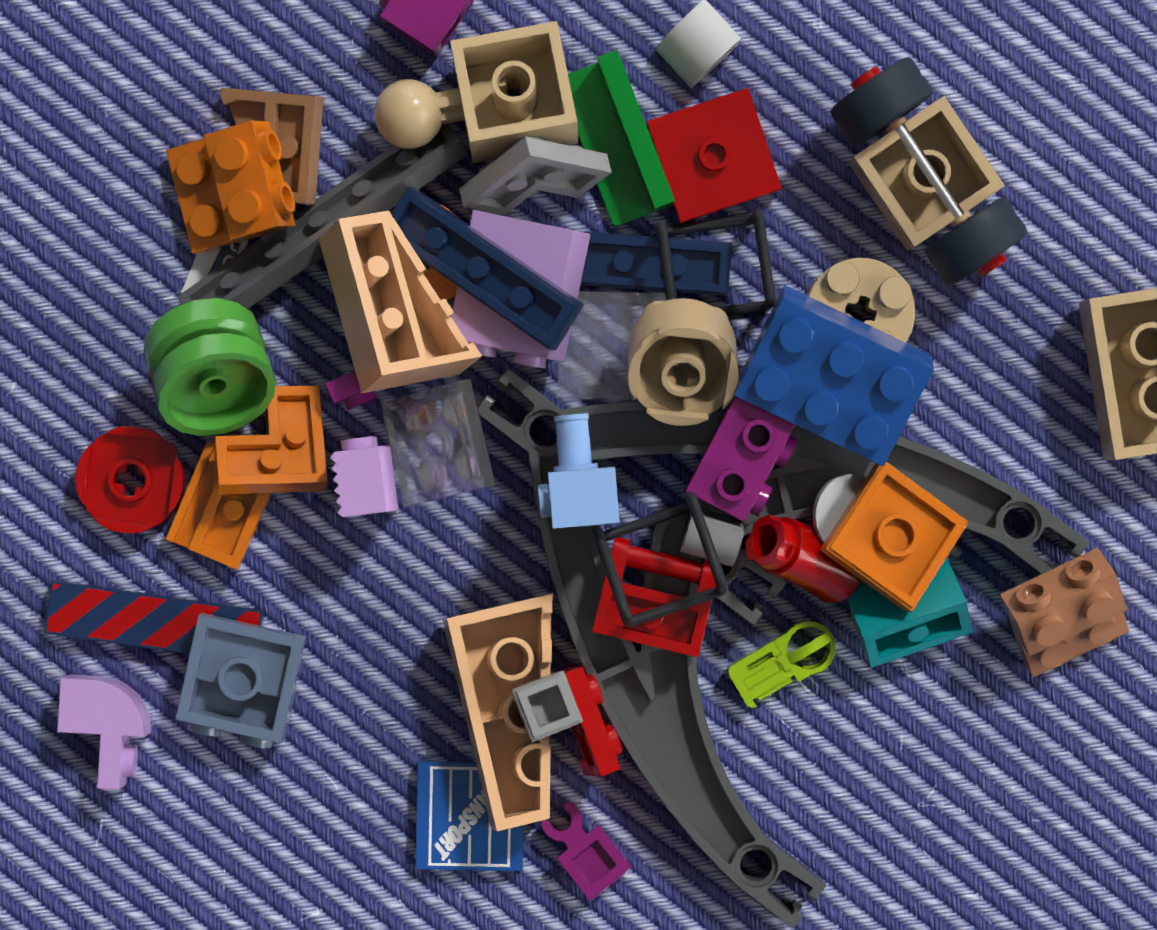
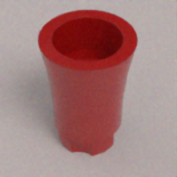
[746,515,861,603]

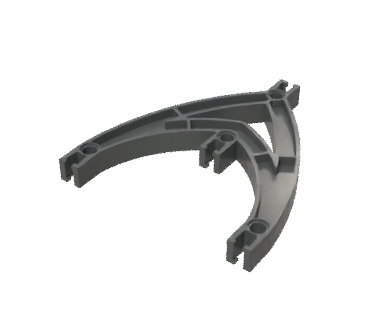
[476,369,1090,929]

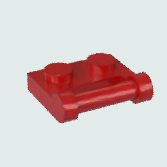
[592,537,721,657]
[550,664,622,777]

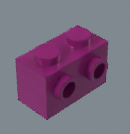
[684,395,798,522]

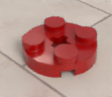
[76,426,186,533]

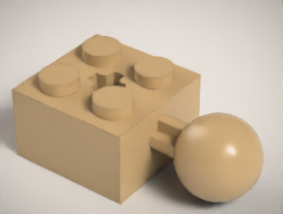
[374,21,578,163]

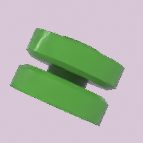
[143,298,276,436]

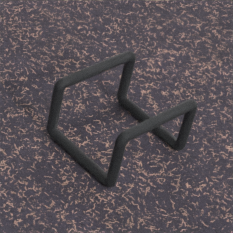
[655,209,776,317]
[591,492,727,627]

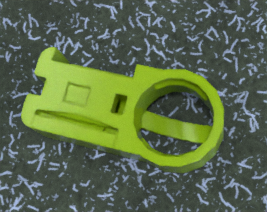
[727,620,836,708]

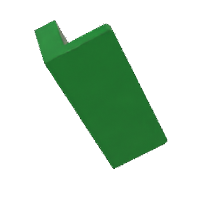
[568,50,675,227]

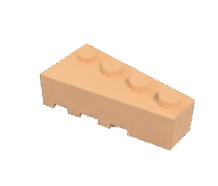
[443,594,552,831]

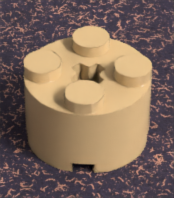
[806,258,915,343]
[628,298,739,426]

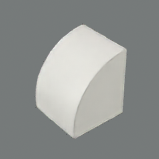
[655,0,741,89]

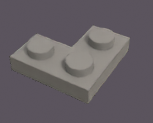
[459,136,612,215]

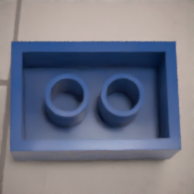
[735,285,934,467]

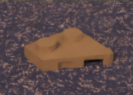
[220,88,324,204]

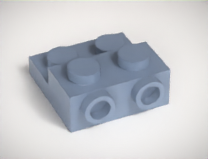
[175,613,306,748]

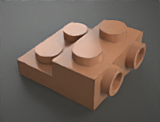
[1000,547,1130,678]

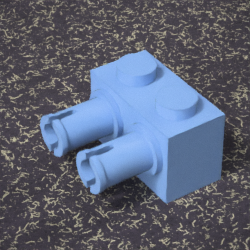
[538,413,620,529]

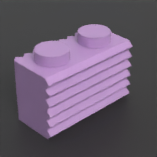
[330,436,398,517]

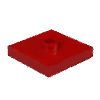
[647,88,782,224]

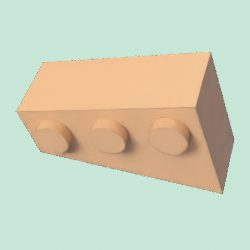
[319,211,482,394]

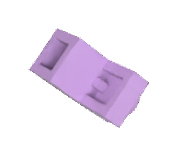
[57,674,151,790]

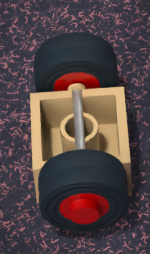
[830,57,1028,286]

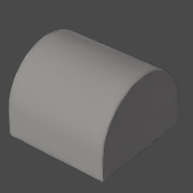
[680,509,744,567]
[511,670,583,742]

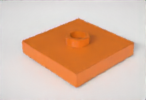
[820,462,969,612]

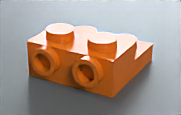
[166,120,296,254]

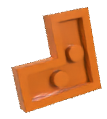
[214,386,328,494]

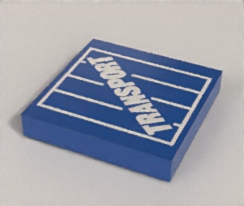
[416,761,524,871]

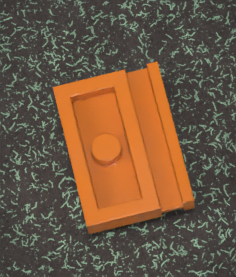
[166,441,272,570]

